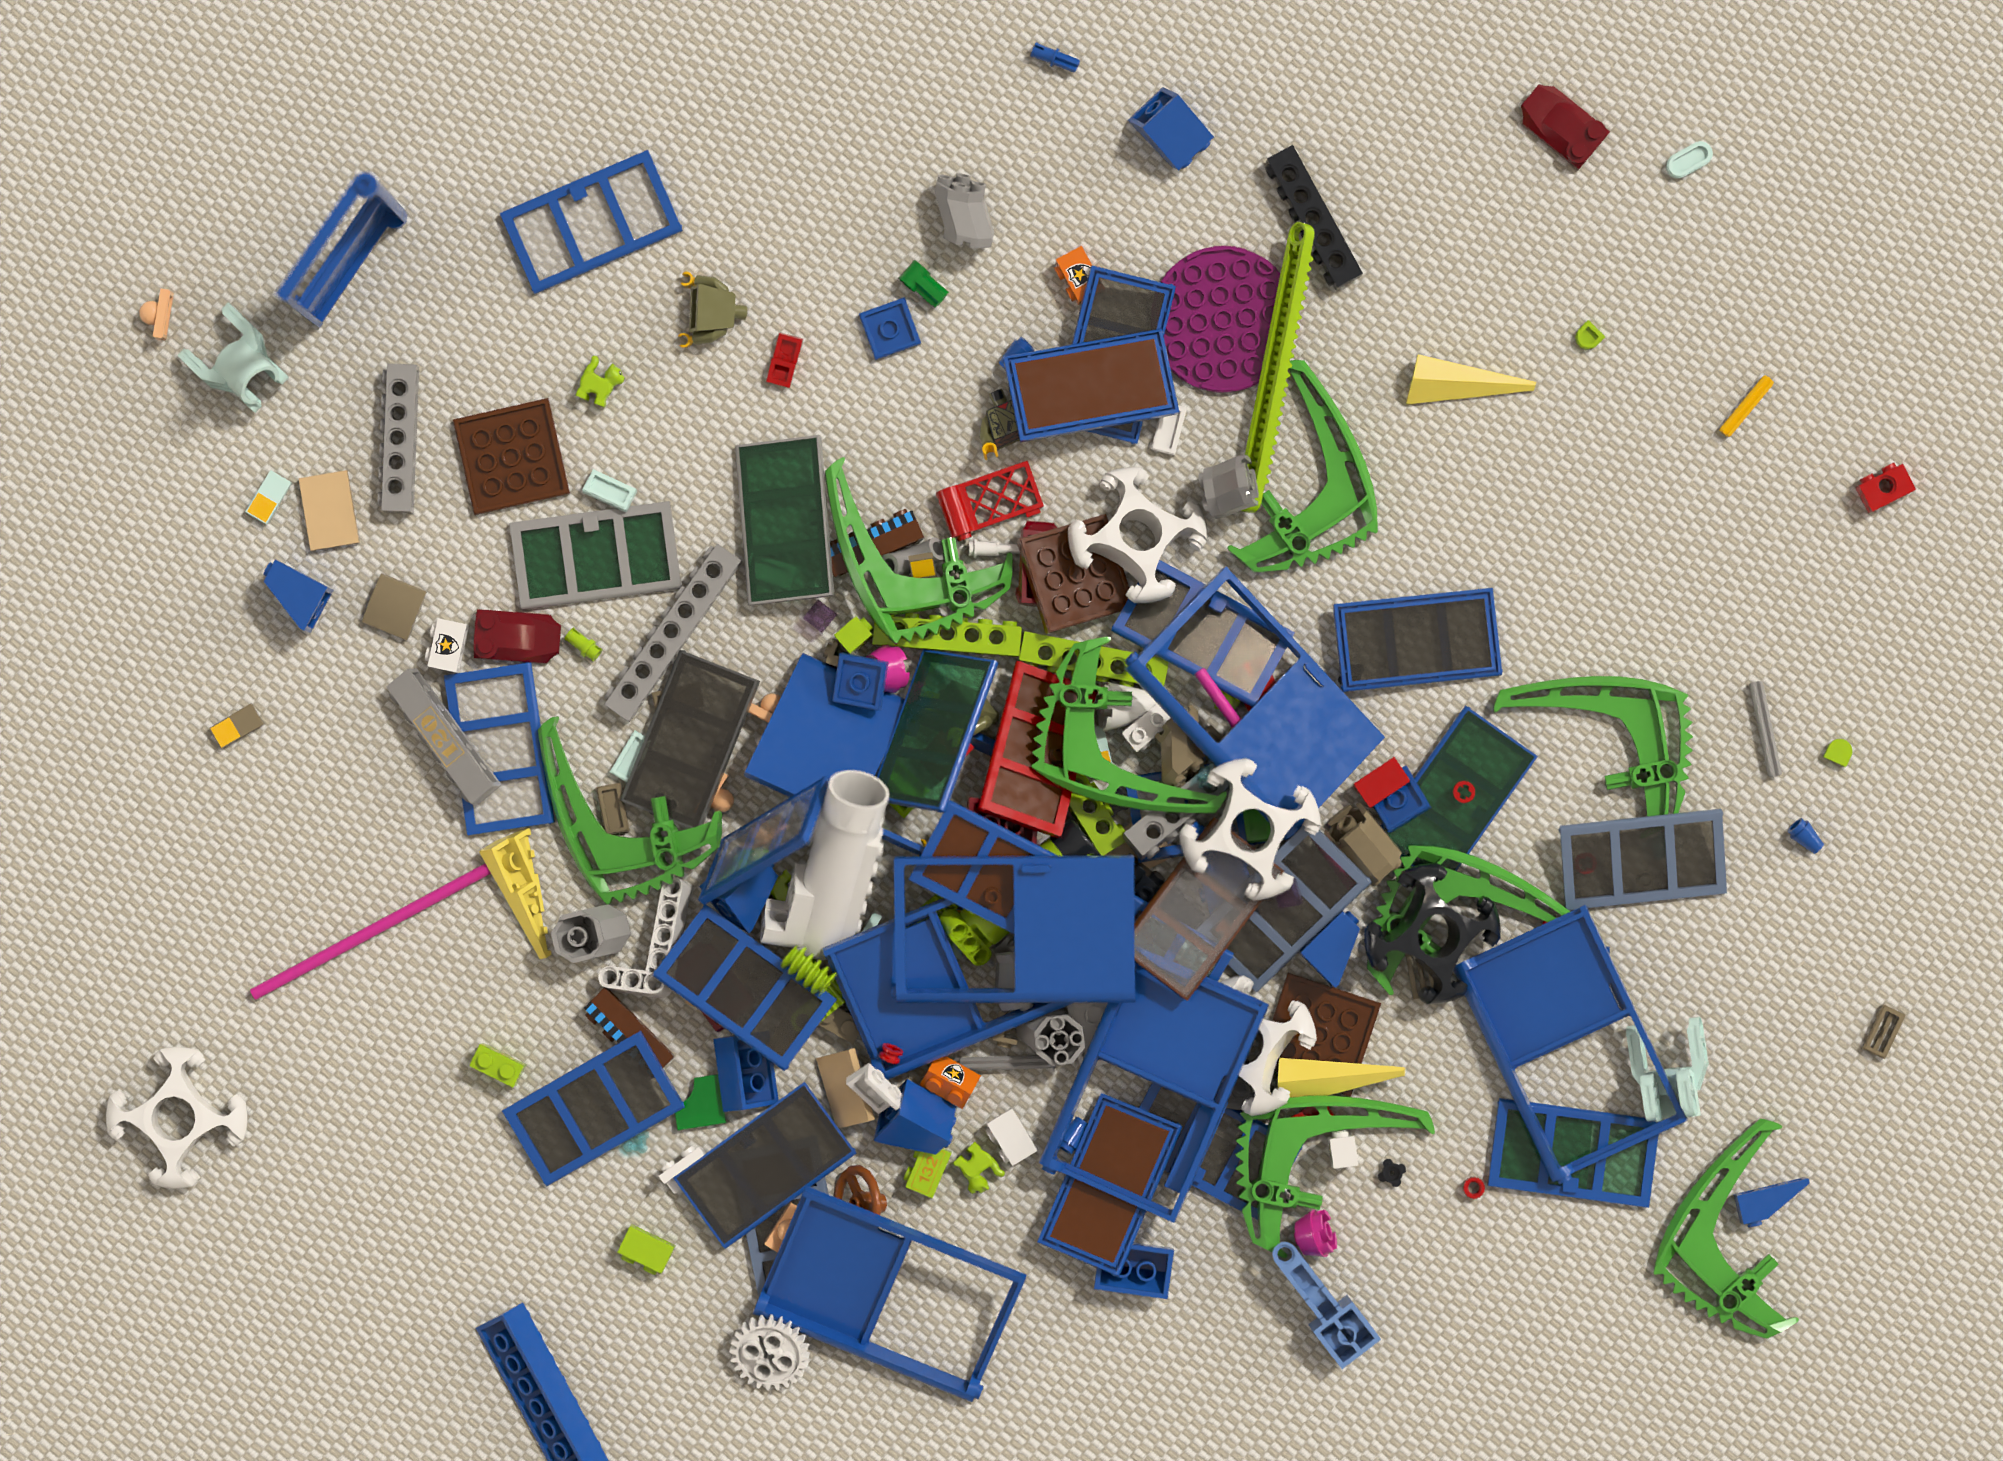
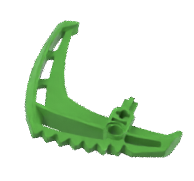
[1227,360,1378,572]
[825,457,1013,644]
[1031,637,1227,813]
[1493,676,1693,838]
[538,716,722,904]
[1367,845,1570,995]
[1235,1095,1435,1258]
[1653,1118,1799,1339]

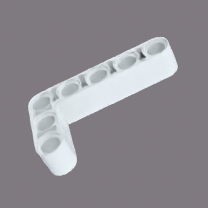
[598,876,691,998]

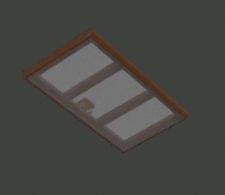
[1134,817,1284,1001]

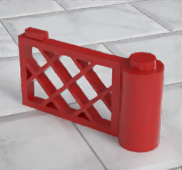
[936,460,1044,542]

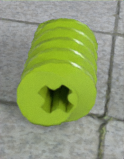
[781,945,836,997]

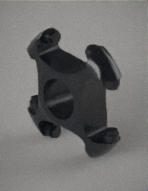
[1364,863,1501,1005]

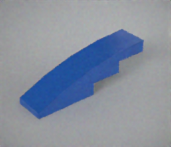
[1164,1098,1228,1193]

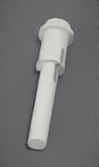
[969,539,1020,558]

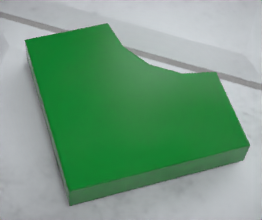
[675,1074,726,1130]

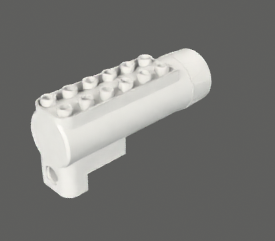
[760,770,889,960]

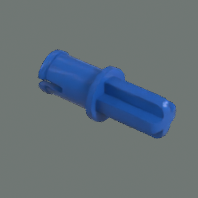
[1030,42,1080,72]

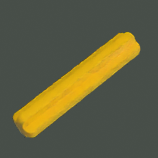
[1720,375,1774,437]

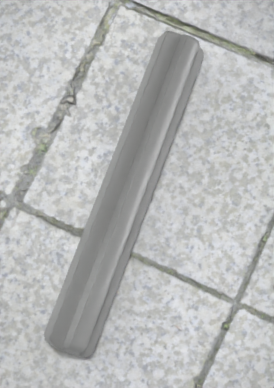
[1749,681,1782,777]
[959,1055,1056,1071]

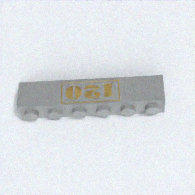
[386,668,502,804]

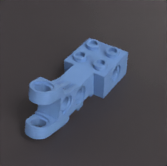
[1272,1241,1381,1369]

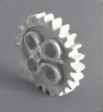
[729,1314,810,1391]

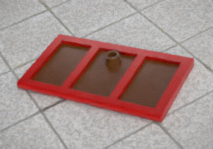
[978,661,1097,839]

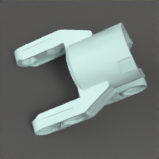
[177,302,289,413]
[1626,1017,1709,1122]

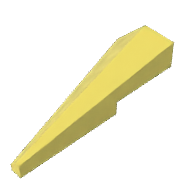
[1406,355,1536,405]
[479,828,552,959]
[1278,1058,1406,1097]

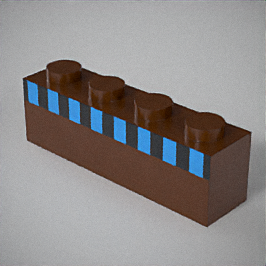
[830,509,925,578]
[584,987,675,1078]

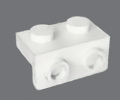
[1122,703,1170,752]
[846,1063,901,1114]
[659,1145,714,1194]

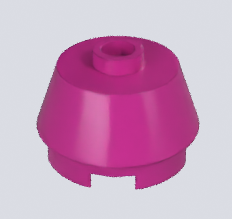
[866,645,910,693]
[1294,1209,1337,1257]

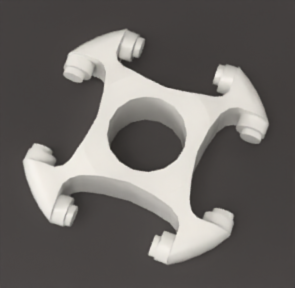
[1068,467,1207,603]
[1179,758,1321,901]
[1220,975,1317,1116]
[106,1047,248,1188]

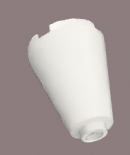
[1096,682,1156,731]

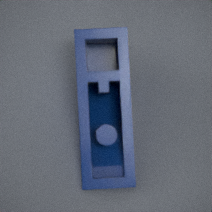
[1733,1177,1810,1228]

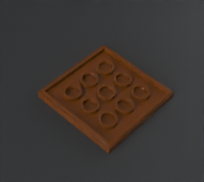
[453,398,570,515]
[1016,514,1130,634]
[1261,973,1381,1097]

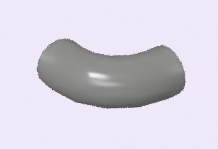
[882,537,944,575]

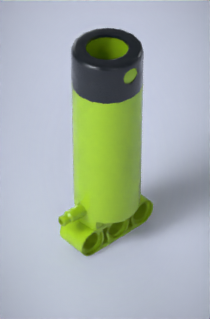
[939,820,1102,966]

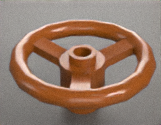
[833,1165,887,1215]

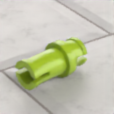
[564,627,603,662]

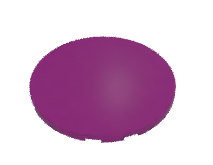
[1150,246,1296,393]

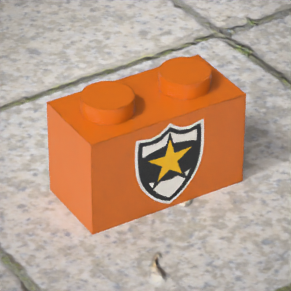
[1054,245,1105,305]
[920,1056,981,1109]

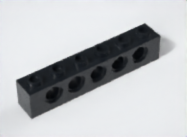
[1264,145,1363,290]

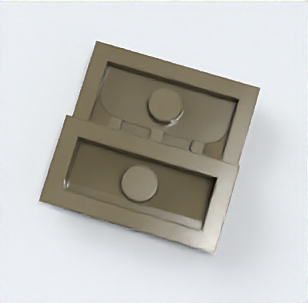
[362,573,427,640]

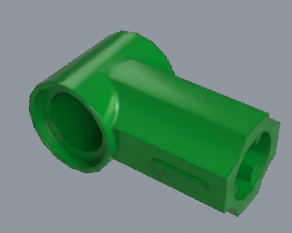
[898,260,949,308]

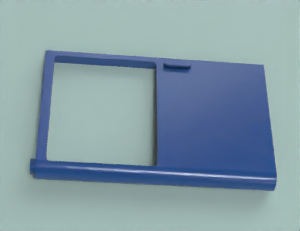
[276,172,407,328]
[1124,566,1385,840]
[744,653,995,856]
[891,855,1135,1003]
[823,898,1073,1080]
[1453,905,1688,1185]
[1039,945,1270,1223]
[753,1186,1027,1402]

